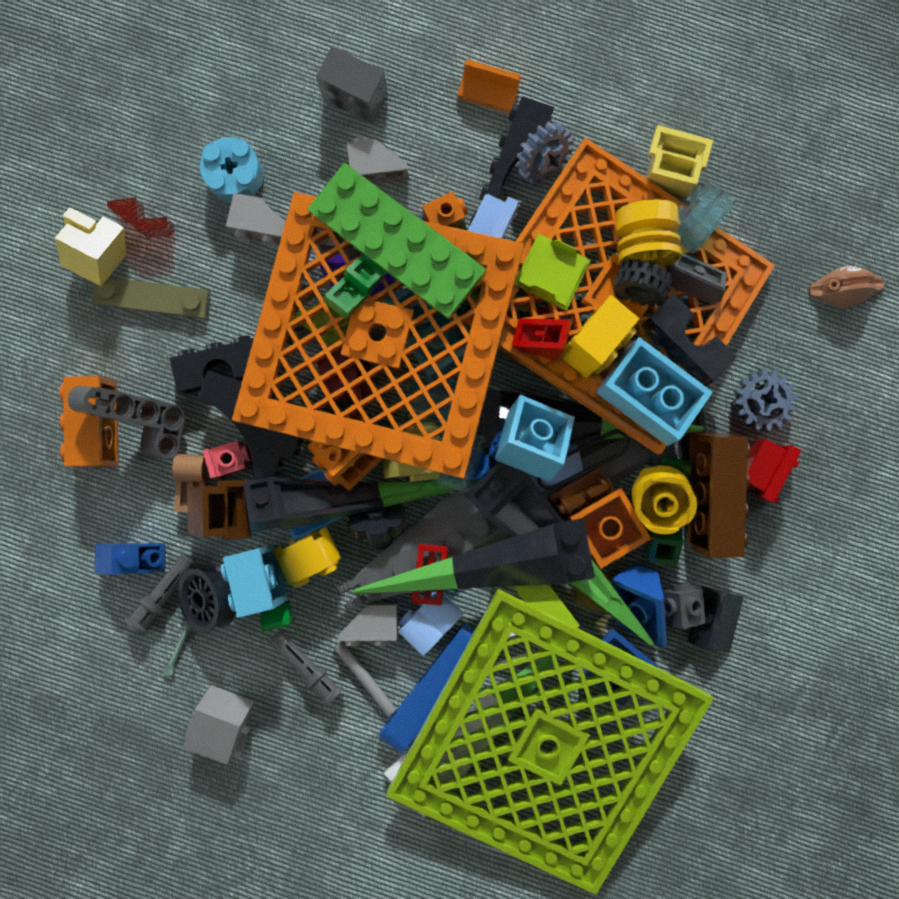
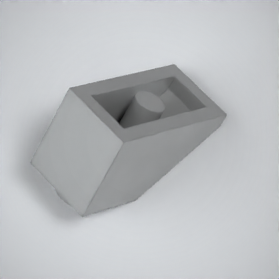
[346,137,409,182]

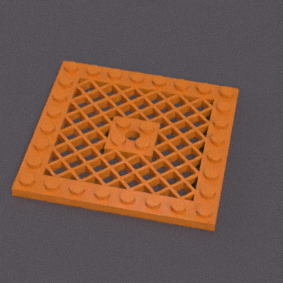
[462,137,775,455]
[232,192,524,479]

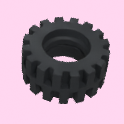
[613,259,672,306]

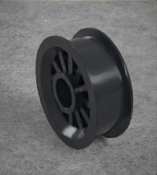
[178,564,236,633]

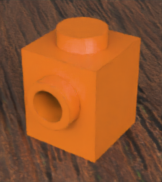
[422,191,468,228]

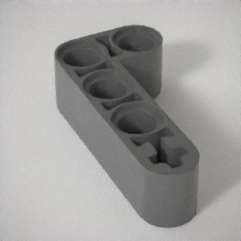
[68,386,185,460]

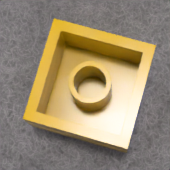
[560,295,639,378]

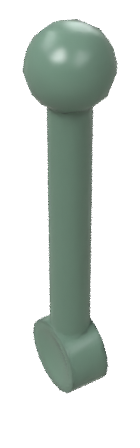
[162,621,193,676]

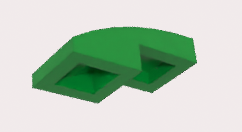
[323,254,387,319]

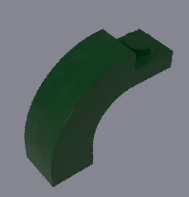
[646,456,693,566]

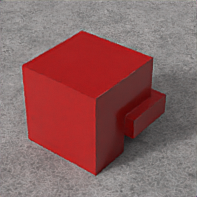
[746,439,802,503]

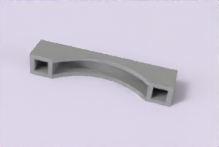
[226,193,362,261]

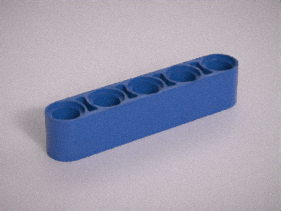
[378,622,475,754]

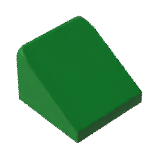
[260,601,294,632]

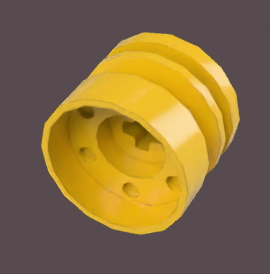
[615,199,682,268]

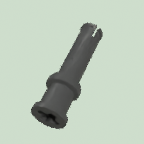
[124,552,197,635]
[268,629,344,707]

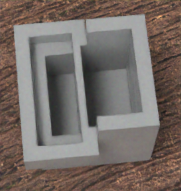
[183,685,254,765]

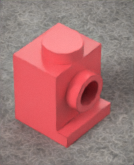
[202,441,251,479]

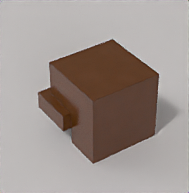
[187,480,251,540]

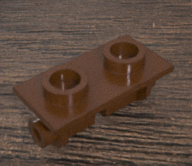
[549,467,613,520]

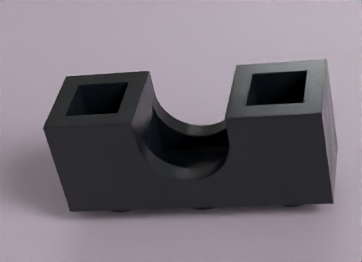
[641,294,737,387]
[169,335,254,395]

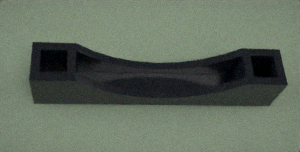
[469,96,554,269]

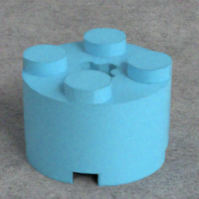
[200,137,264,203]

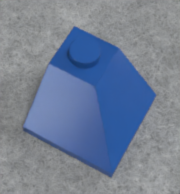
[612,562,667,648]

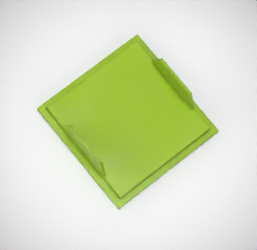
[515,233,591,311]

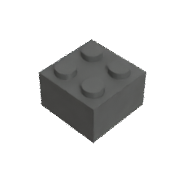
[316,46,388,123]

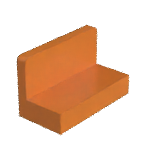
[457,59,521,114]

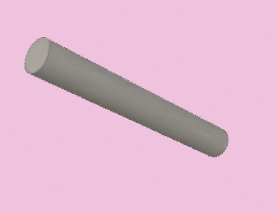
[334,641,396,716]

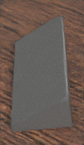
[666,253,727,305]

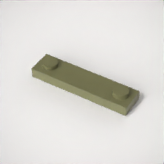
[91,277,211,320]

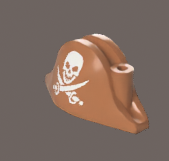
[808,266,884,308]

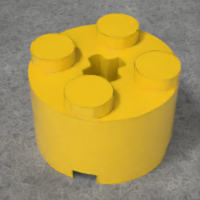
[631,465,697,534]
[273,526,341,588]

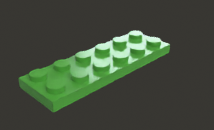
[307,162,487,320]

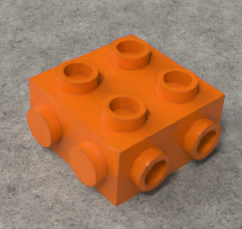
[308,406,382,491]

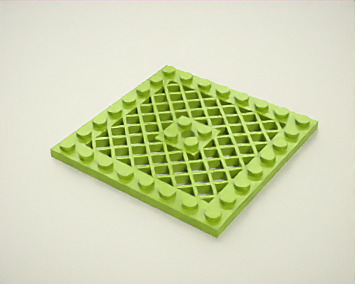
[386,589,714,895]

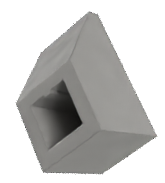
[338,602,398,646]

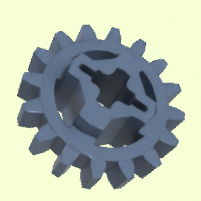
[516,122,574,184]
[732,368,798,432]

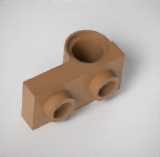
[172,454,208,512]

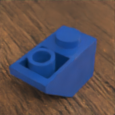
[95,543,165,575]

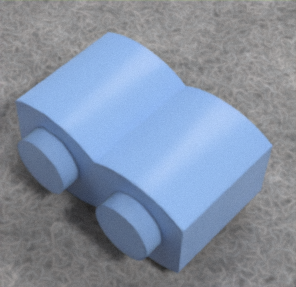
[398,590,464,656]

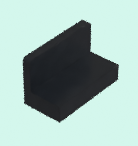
[688,586,743,652]

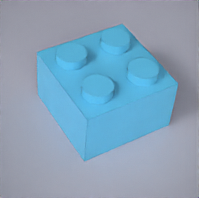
[495,395,575,482]

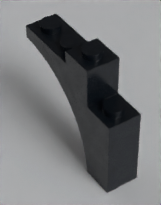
[198,370,303,480]

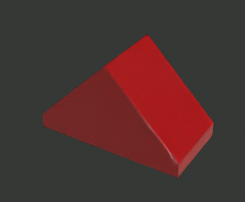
[511,318,572,361]

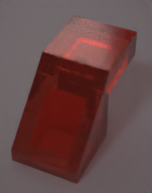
[107,198,175,239]

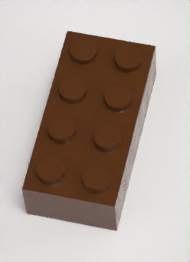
[686,432,751,558]

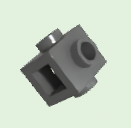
[662,582,705,629]

